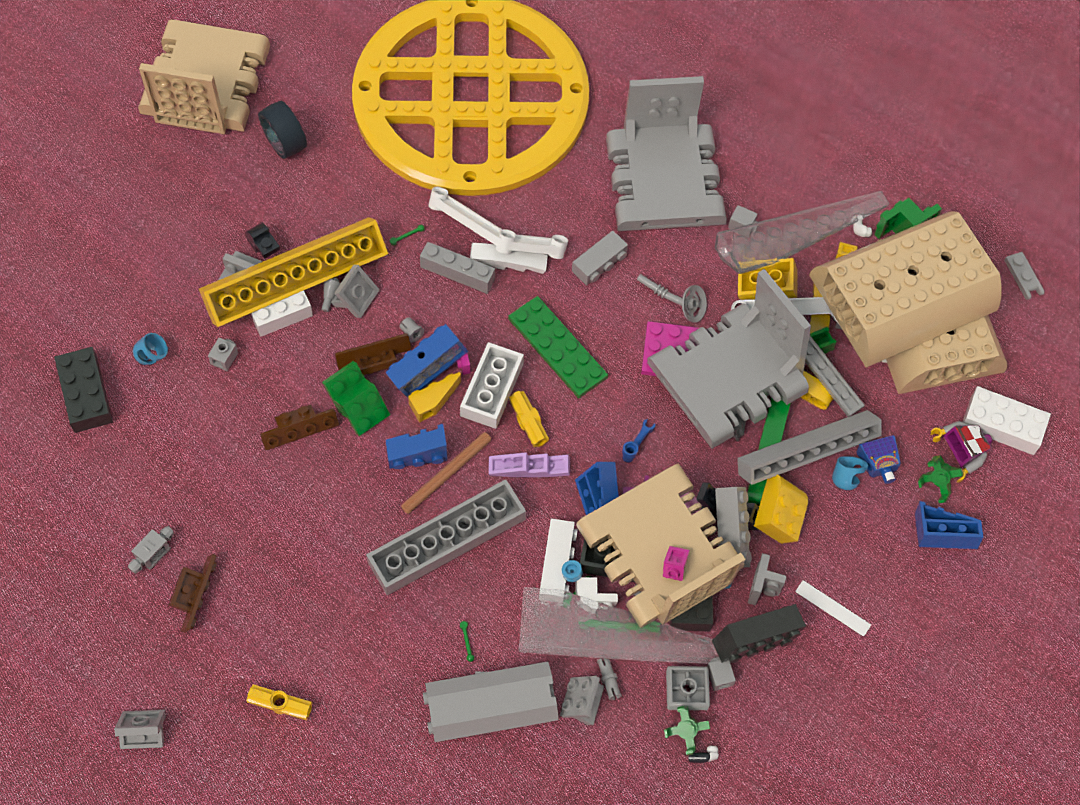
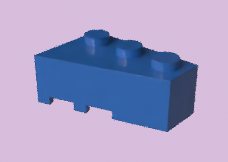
[386,424,447,470]
[575,462,619,515]
[915,501,984,549]

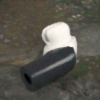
[689,746,719,763]

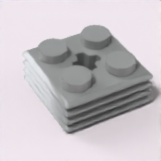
[666,666,710,710]

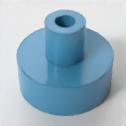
[561,560,583,582]

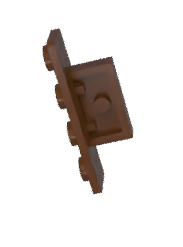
[335,333,411,375]
[260,405,339,450]
[168,554,217,633]

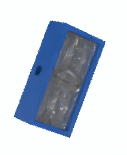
[386,324,469,398]

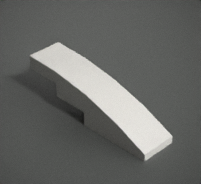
[470,243,548,274]

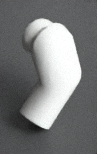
[853,216,872,237]

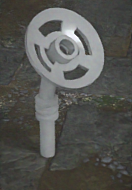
[637,274,707,322]

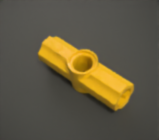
[509,391,549,447]
[247,684,312,721]

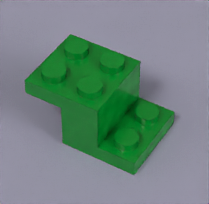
[874,198,942,239]
[322,361,391,436]

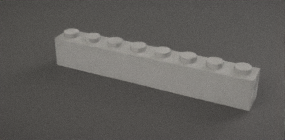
[738,410,882,485]

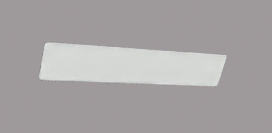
[795,580,871,636]

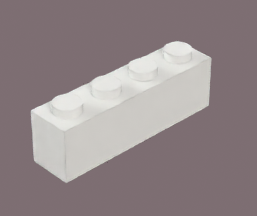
[539,519,578,604]

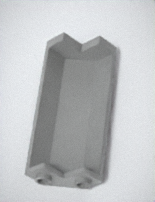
[423,662,558,742]

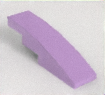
[489,453,570,477]

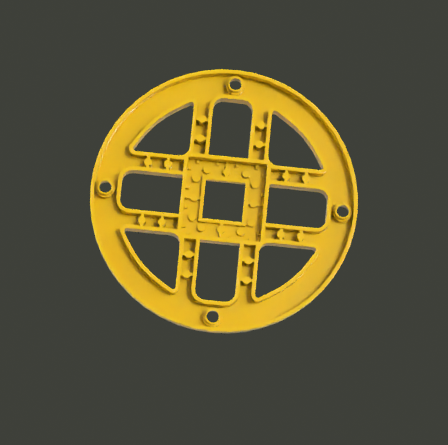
[352,0,589,196]

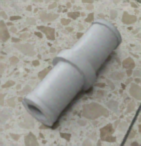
[597,657,622,700]

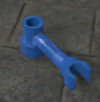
[622,419,655,463]

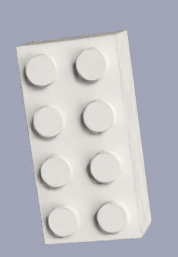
[460,342,524,429]
[962,386,1051,455]

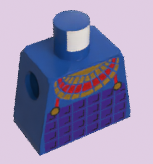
[856,435,900,484]

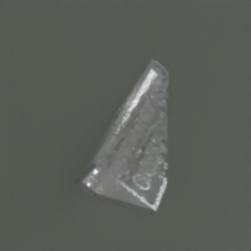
[714,191,889,274]
[519,587,719,664]

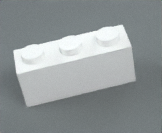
[251,290,313,337]

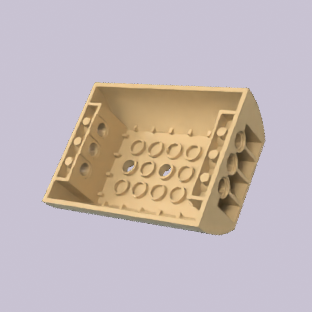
[809,211,1001,367]
[874,239,1007,394]

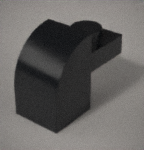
[245,222,280,259]

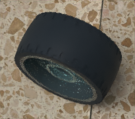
[258,101,307,159]

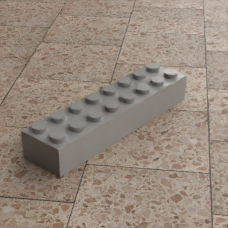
[366,479,526,595]

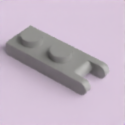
[1004,252,1044,300]

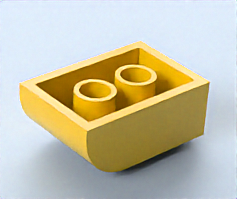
[738,258,797,300]
[754,474,808,544]

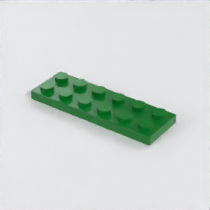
[508,296,608,399]

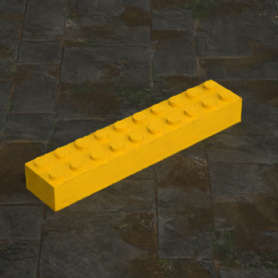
[199,217,388,327]

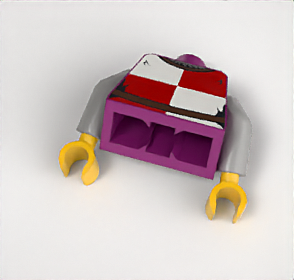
[930,421,992,483]

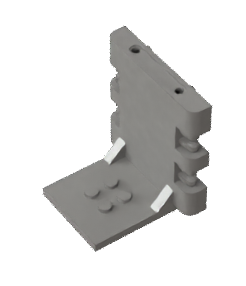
[606,76,727,231]
[647,269,811,449]

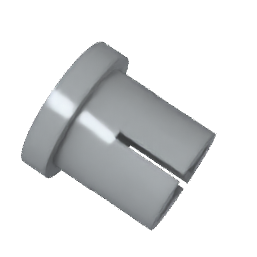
[400,317,424,342]

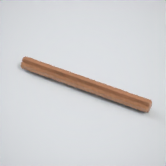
[401,432,491,514]

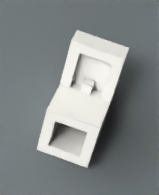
[575,577,618,614]

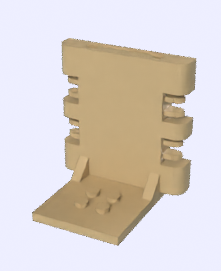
[138,20,270,134]
[576,464,746,628]

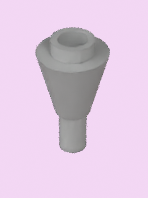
[321,278,341,312]

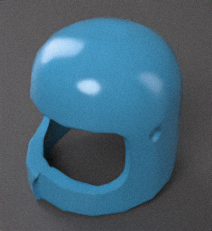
[133,333,168,365]
[832,456,868,490]

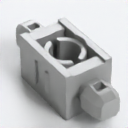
[128,526,174,574]

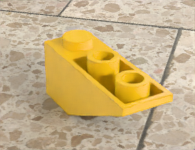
[408,372,461,423]

